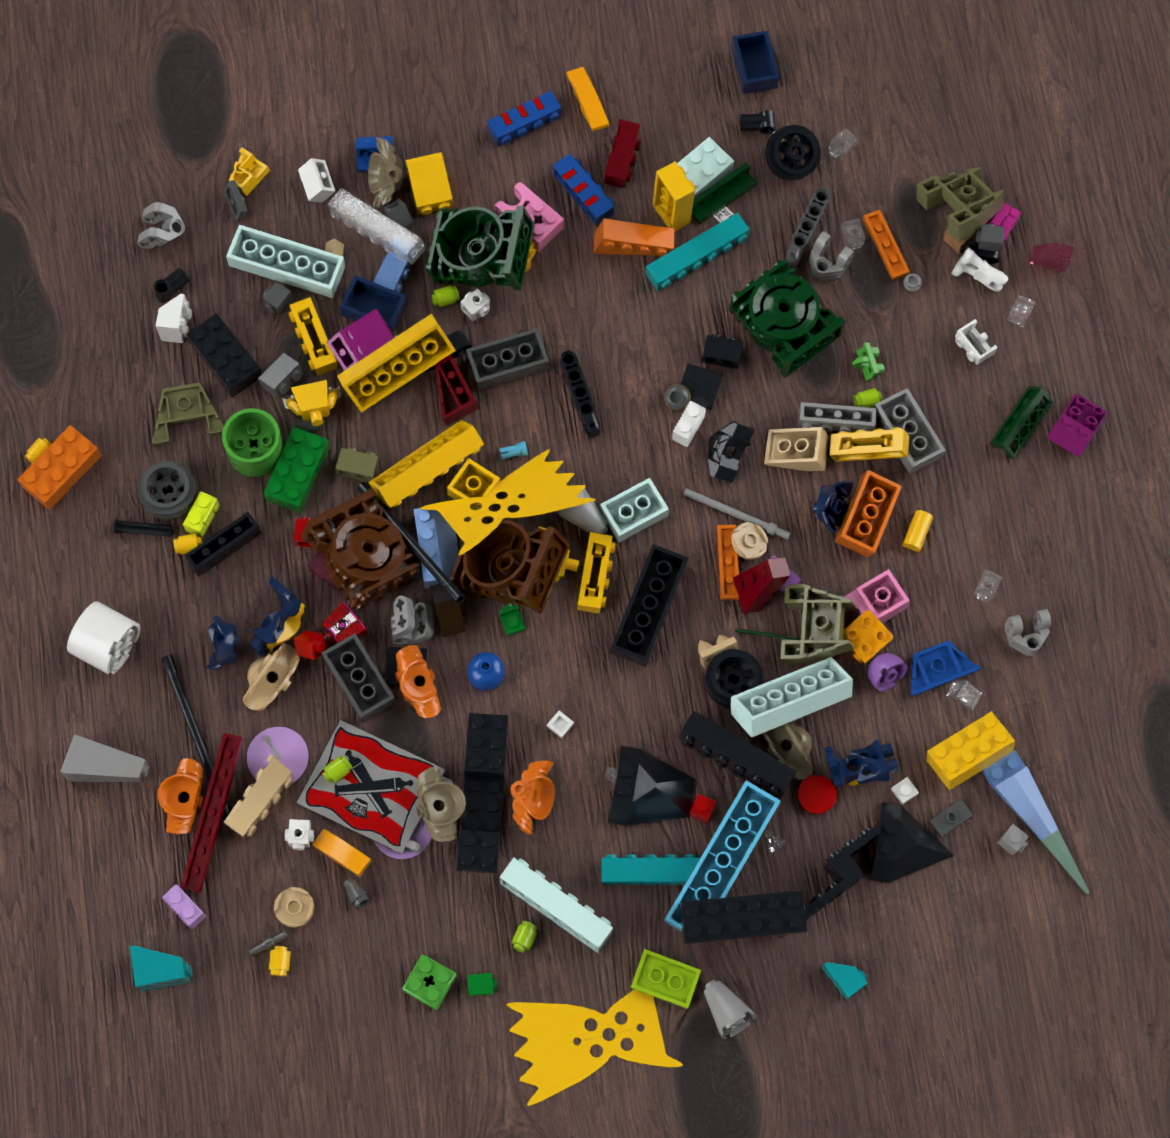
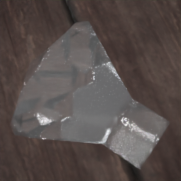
[765,830,785,852]

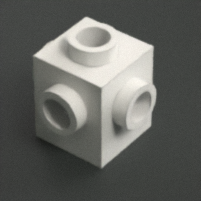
[460,288,490,322]
[285,819,314,850]

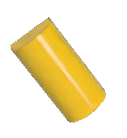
[902,510,933,553]

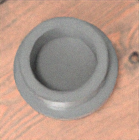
[903,274,922,292]

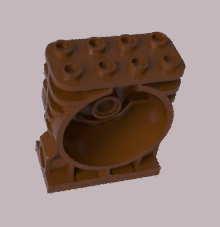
[301,488,421,610]
[450,517,570,614]

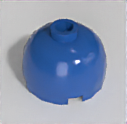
[467,652,505,691]

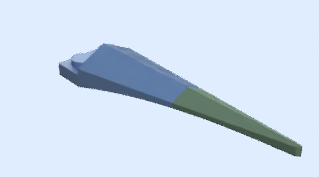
[982,750,1089,894]

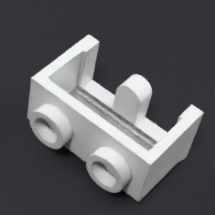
[955,319,998,365]

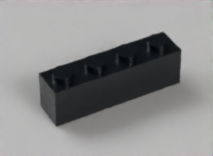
[184,512,262,577]

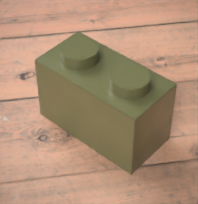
[336,448,379,482]

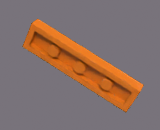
[862,210,910,281]
[717,525,739,600]

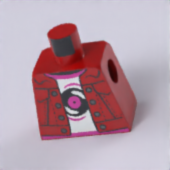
[322,601,368,647]

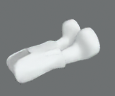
[951,248,1008,292]

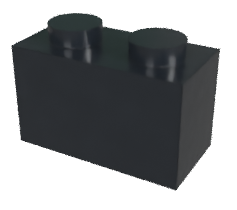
[702,334,744,369]

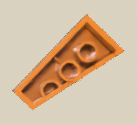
[593,219,674,257]

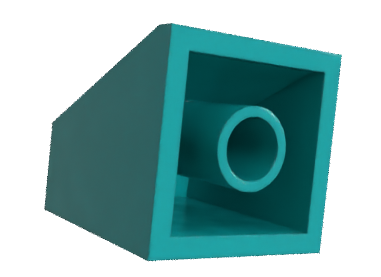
[130,945,193,992]

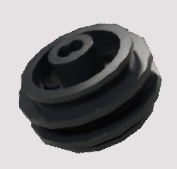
[765,124,821,181]
[704,649,764,709]

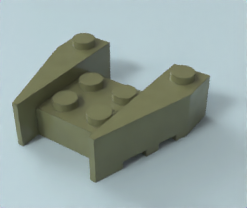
[917,167,1004,242]
[780,584,857,665]

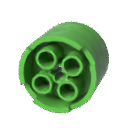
[222,408,284,478]

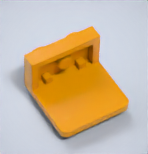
[843,610,893,665]

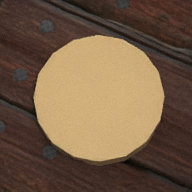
[731,522,768,560]
[274,887,315,928]

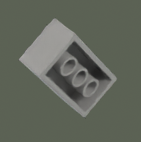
[874,388,946,475]

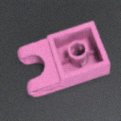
[494,182,564,252]
[844,569,910,623]

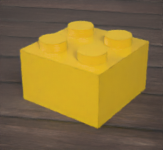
[447,458,500,510]

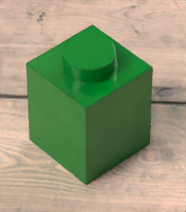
[468,973,497,998]

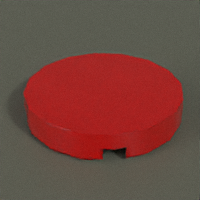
[797,775,837,815]

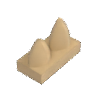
[698,635,739,669]

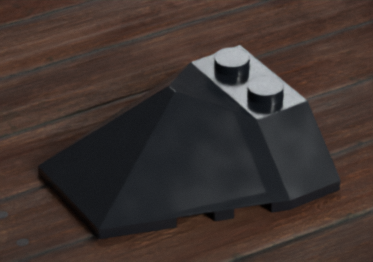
[608,746,695,826]

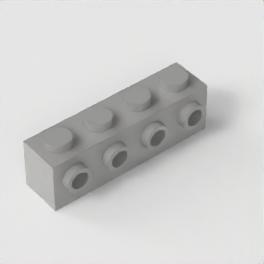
[798,402,876,433]

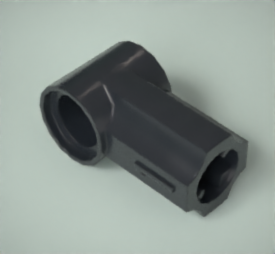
[739,110,776,134]
[153,268,190,302]

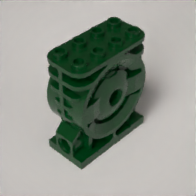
[426,206,535,290]
[729,259,846,379]

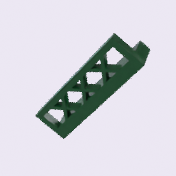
[691,162,757,225]
[990,386,1053,459]

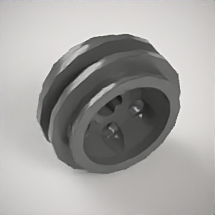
[138,461,197,519]

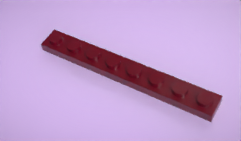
[180,733,244,893]

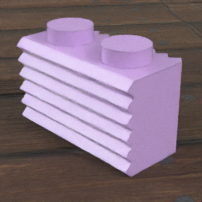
[162,884,206,929]

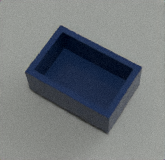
[731,31,780,94]
[340,275,407,334]

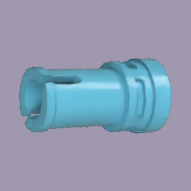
[500,441,528,460]

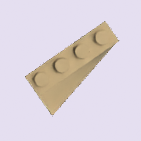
[224,754,294,839]

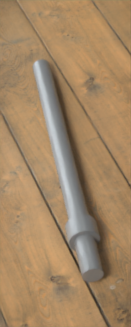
[684,488,791,540]

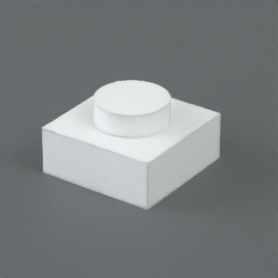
[547,711,574,739]
[891,777,919,805]

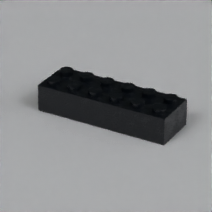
[610,544,689,667]
[679,711,797,799]
[679,890,808,945]

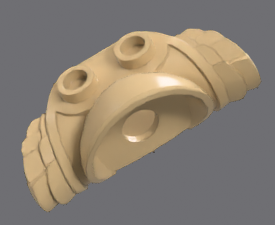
[243,643,301,711]

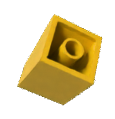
[406,152,453,215]

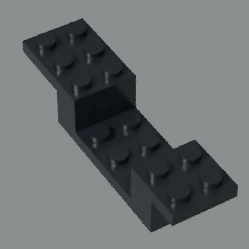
[457,713,508,874]
[778,826,881,939]

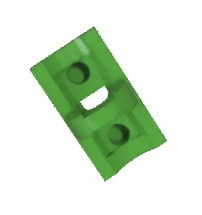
[852,343,885,381]

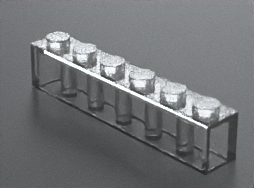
[327,188,426,265]

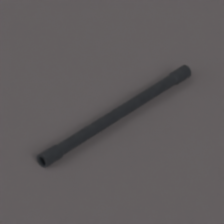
[357,482,465,604]
[161,655,232,819]

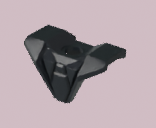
[707,421,755,483]

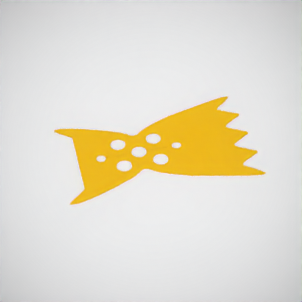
[420,449,596,555]
[506,990,683,1106]

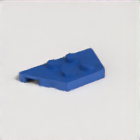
[910,640,981,697]

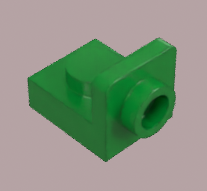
[499,604,525,637]

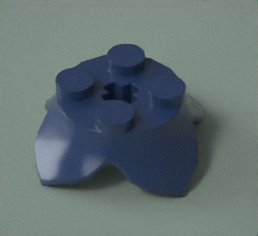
[813,480,853,533]
[207,616,238,670]

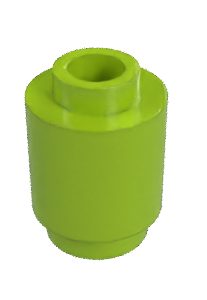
[431,285,460,308]
[853,388,882,408]
[322,755,353,784]
[511,921,537,953]

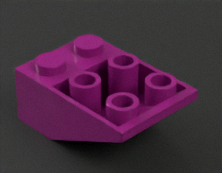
[327,309,395,371]
[1047,393,1108,457]

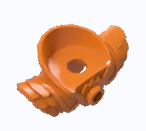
[395,645,441,718]
[158,758,204,835]
[510,760,555,835]

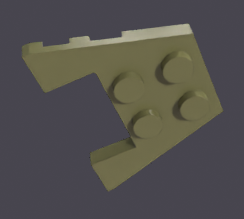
[152,382,224,446]

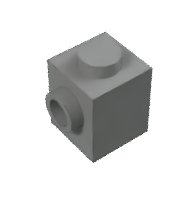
[997,824,1029,856]

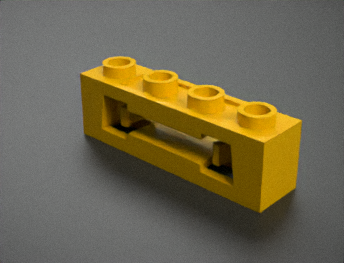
[288,297,338,376]
[829,427,909,462]
[577,532,616,614]

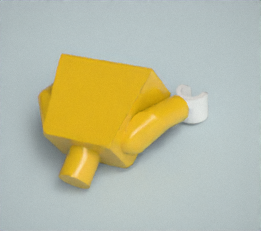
[283,380,341,426]

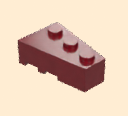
[604,119,642,188]
[435,355,480,426]
[733,557,791,614]

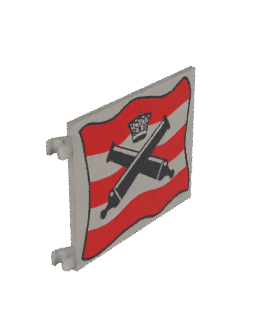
[297,720,453,854]

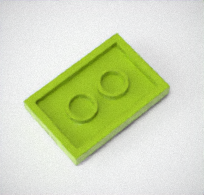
[630,949,701,1009]

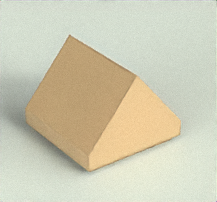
[325,239,344,257]

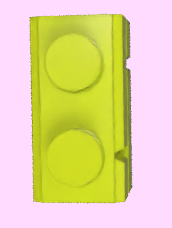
[183,491,220,538]

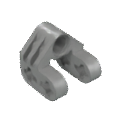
[137,202,185,249]
[809,231,854,281]
[391,596,434,644]
[1005,609,1051,656]

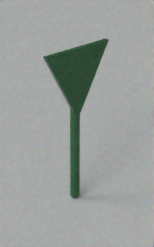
[735,628,801,640]

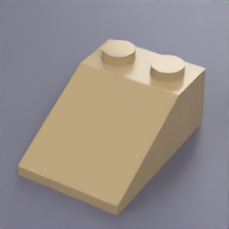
[764,427,829,471]

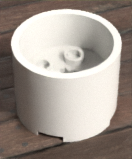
[67,601,140,674]

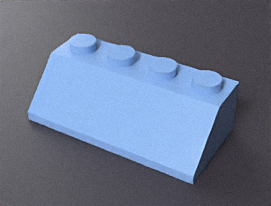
[414,508,459,588]

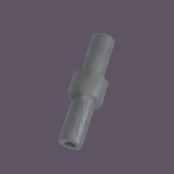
[249,930,288,957]

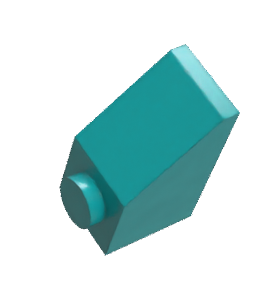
[822,962,867,1000]

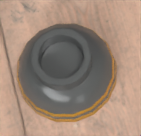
[664,384,691,411]

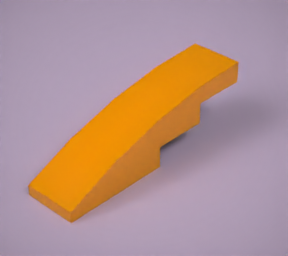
[566,67,610,131]

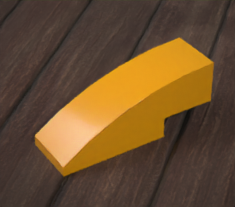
[312,829,372,878]

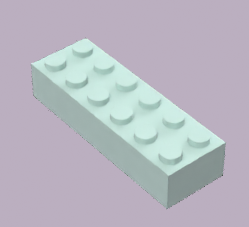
[226,225,345,298]
[731,657,853,737]
[500,858,613,953]

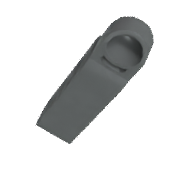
[786,188,830,268]

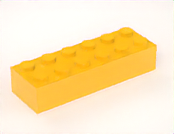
[337,314,456,413]
[368,420,484,508]

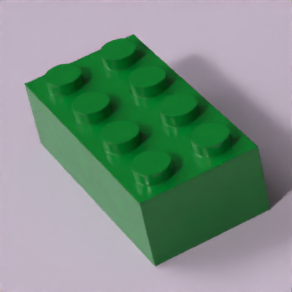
[263,427,330,514]

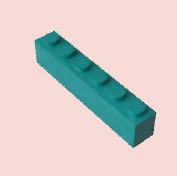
[645,213,750,291]
[601,854,700,885]

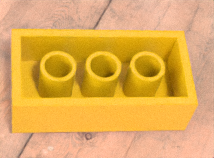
[653,161,696,232]
[927,711,1015,791]

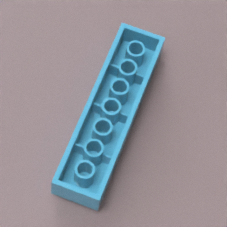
[664,780,781,932]

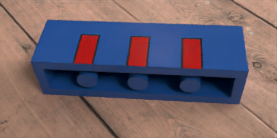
[487,91,561,146]
[552,154,615,226]

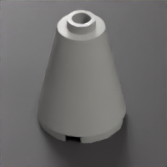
[556,488,608,534]
[704,980,756,1039]

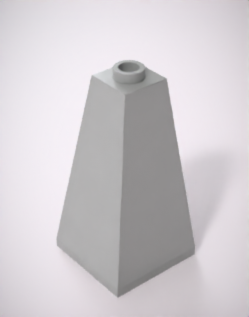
[60,735,149,782]

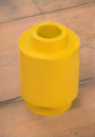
[25,438,51,464]
[173,533,203,555]
[269,946,291,977]

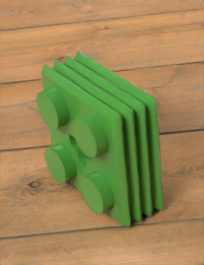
[402,954,457,1010]

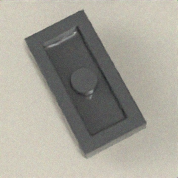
[224,180,247,222]
[929,799,973,838]

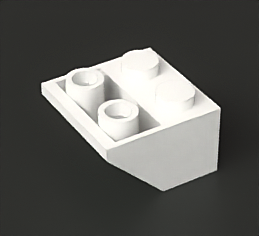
[156,294,192,343]

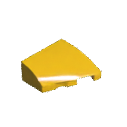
[229,148,270,197]

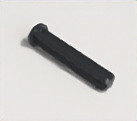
[114,518,173,536]

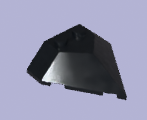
[869,802,954,883]

